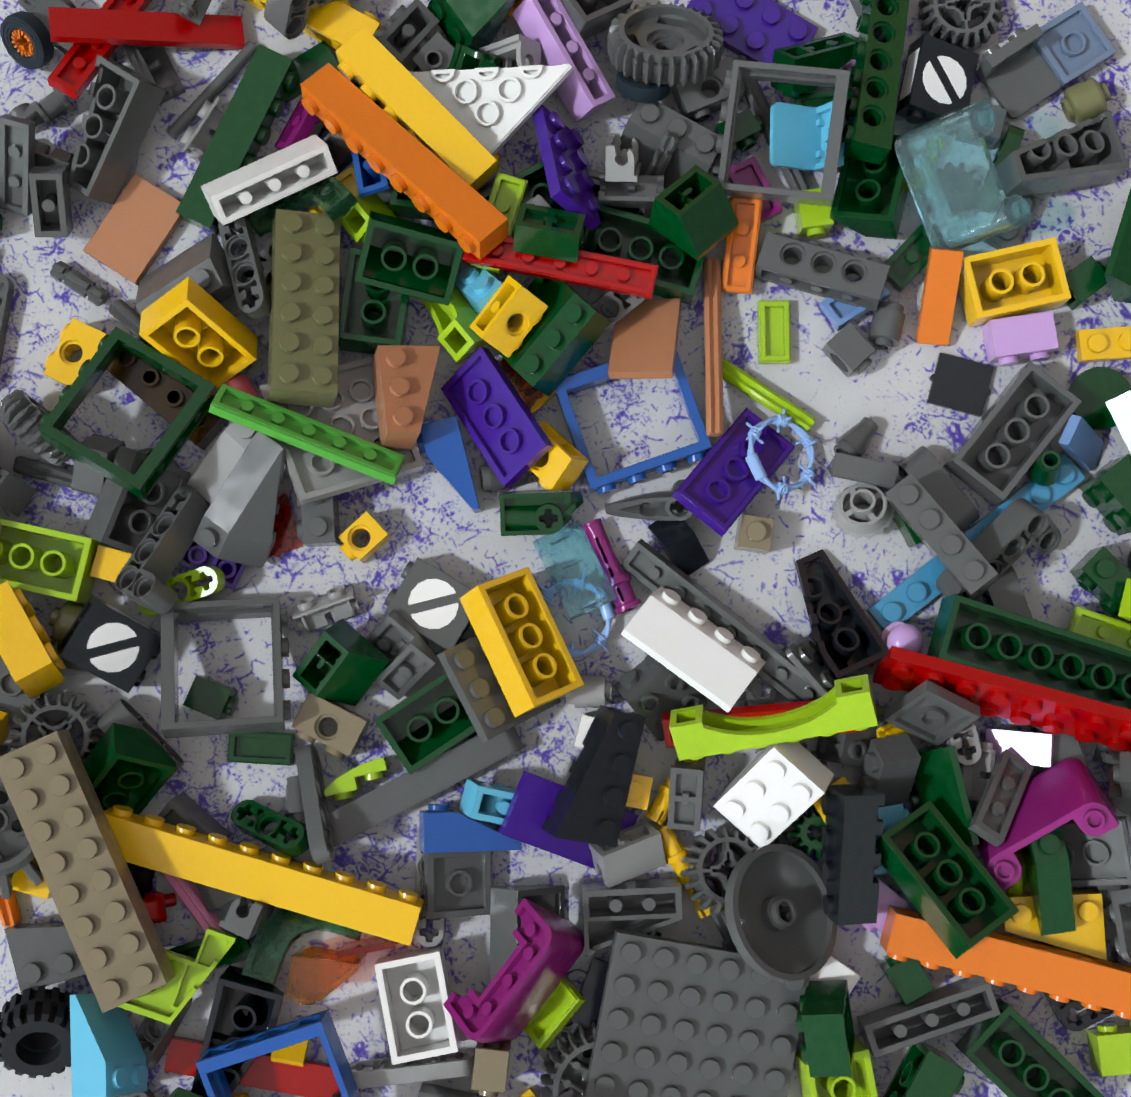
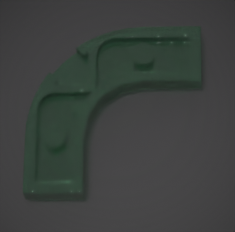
[246,176,358,238]
[241,908,362,986]

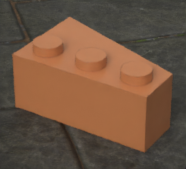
[371,345,441,449]

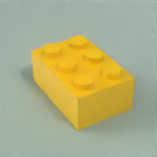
[958,237,1071,328]
[139,276,257,389]
[0,581,67,699]

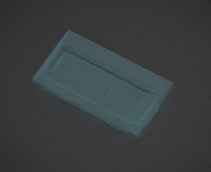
[532,520,618,621]

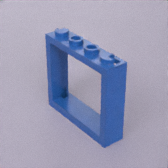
[554,350,712,495]
[195,1009,361,1097]

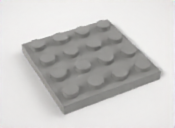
[259,356,424,505]

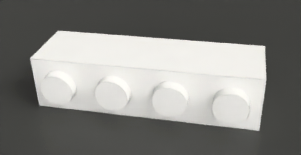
[201,134,338,226]

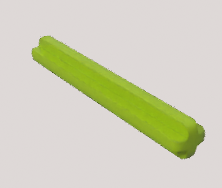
[704,357,816,432]

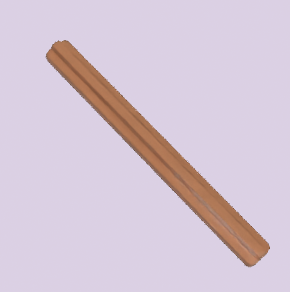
[703,257,724,437]

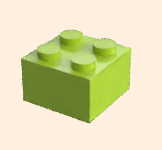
[795,1037,878,1097]

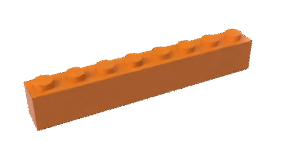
[300,63,508,260]
[880,905,1131,1020]

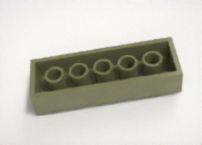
[267,209,341,408]

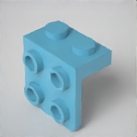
[769,101,846,173]

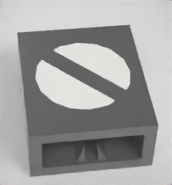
[384,557,472,650]

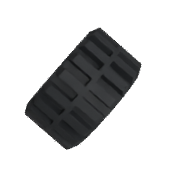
[0,986,73,1078]

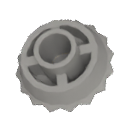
[832,483,895,539]

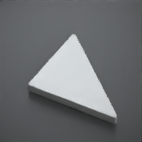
[409,64,574,156]

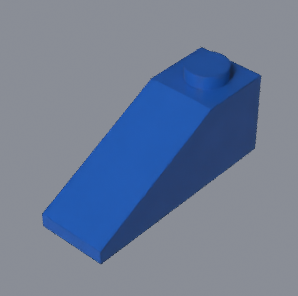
[417,416,481,513]
[419,804,522,853]

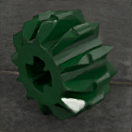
[786,804,826,860]

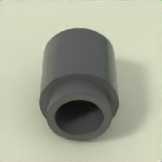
[868,301,906,351]

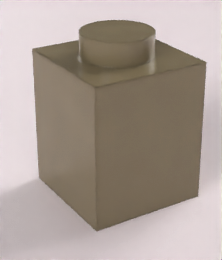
[734,514,774,554]

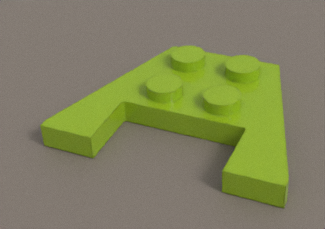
[117,926,237,1025]

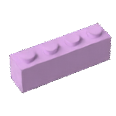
[512,0,616,123]

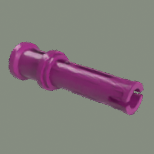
[582,518,642,615]

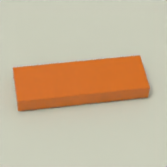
[721,197,763,295]
[915,247,964,346]

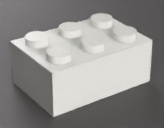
[713,742,834,848]
[374,945,461,1065]

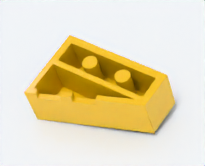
[998,889,1107,961]

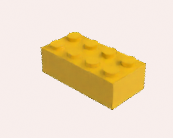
[459,567,584,717]

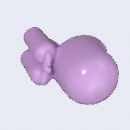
[880,622,928,655]

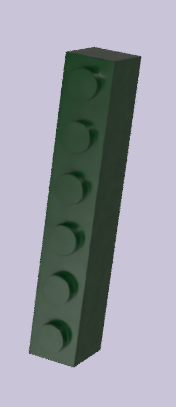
[176,44,299,236]

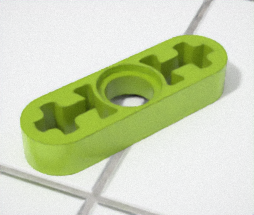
[137,566,225,616]

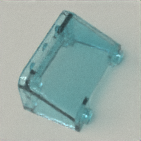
[895,98,1033,249]

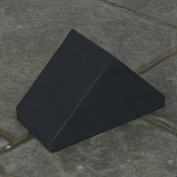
[647,520,710,576]

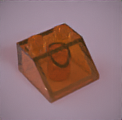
[286,946,367,1005]

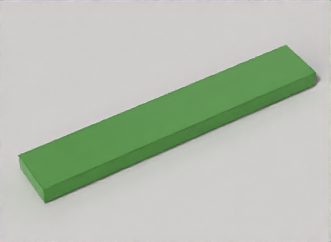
[209,383,406,485]

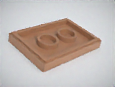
[83,174,182,286]
[608,298,682,379]

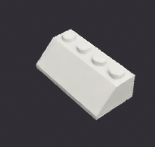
[621,586,766,713]

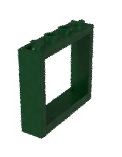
[38,327,217,500]

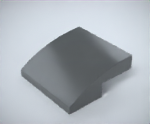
[366,610,438,700]

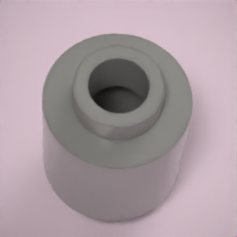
[566,675,613,708]

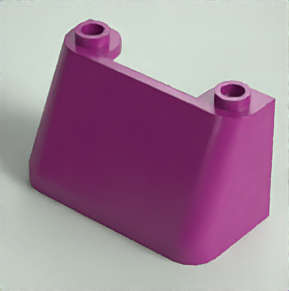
[973,758,1119,891]
[443,898,584,1043]

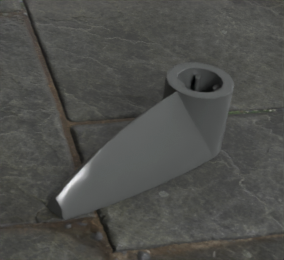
[605,479,693,521]

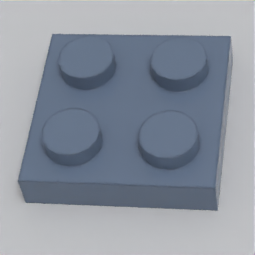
[1035,1,1117,88]

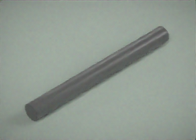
[166,41,257,140]

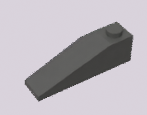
[193,432,287,568]

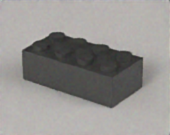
[943,361,1082,505]

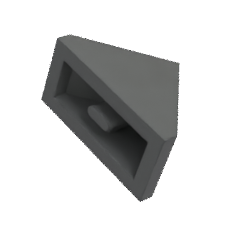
[71,434,126,497]

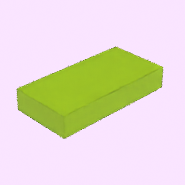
[757,300,791,365]
[524,977,585,1050]

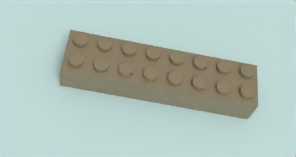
[0,729,176,1013]

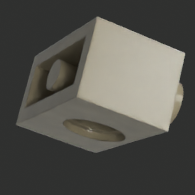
[291,692,371,759]
[471,1041,511,1097]

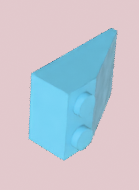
[70,993,148,1097]

